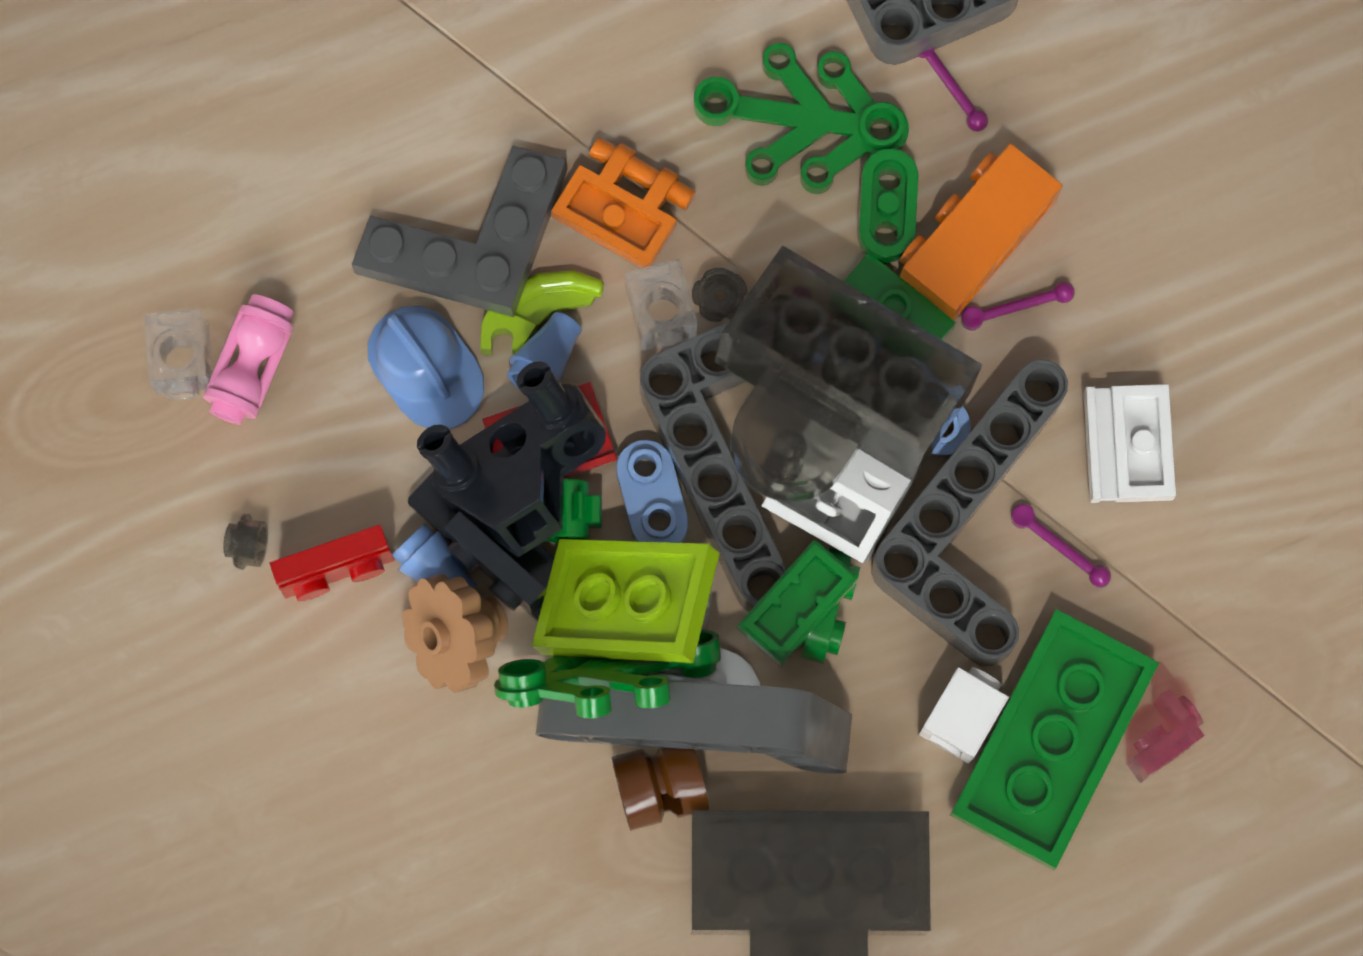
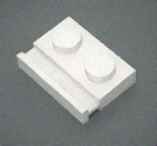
[1083,384,1176,503]

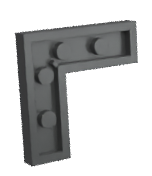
[352,146,568,317]

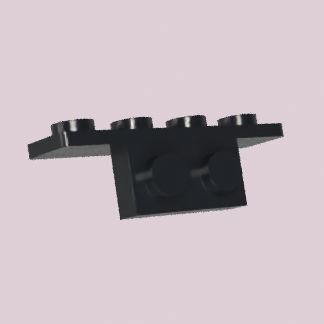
[408,472,554,622]

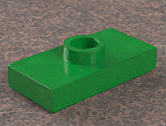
[832,254,956,358]
[737,540,859,667]

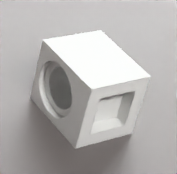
[919,667,1009,764]

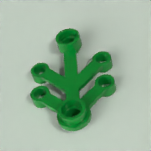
[693,43,909,194]
[494,630,721,718]

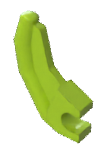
[480,270,604,355]

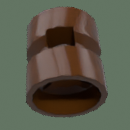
[611,747,710,831]

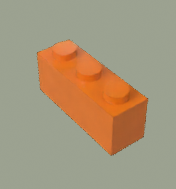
[899,143,1063,320]

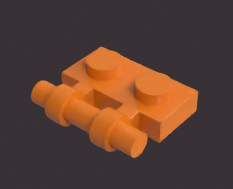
[551,137,696,272]

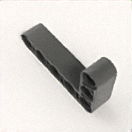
[846,0,1018,65]
[640,306,795,613]
[871,359,1068,666]
[535,681,852,774]

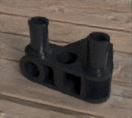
[417,361,606,557]

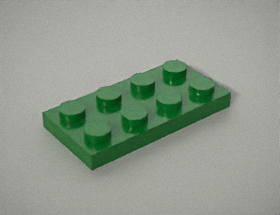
[949,609,1160,870]

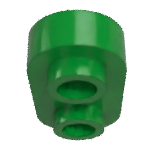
[858,149,919,263]
[801,547,861,663]

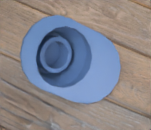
[368,306,484,430]

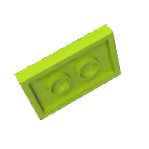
[532,539,720,663]

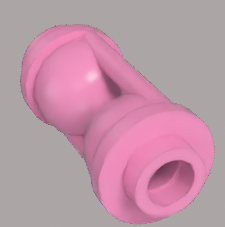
[203,294,294,425]

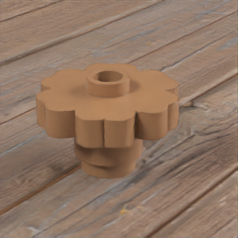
[402,573,508,693]

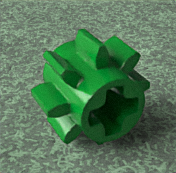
[546,479,602,544]

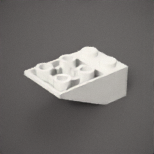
[762,355,953,563]

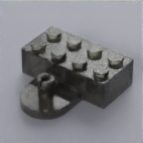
[715,245,983,502]
[691,810,931,956]

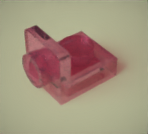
[1127,689,1205,783]

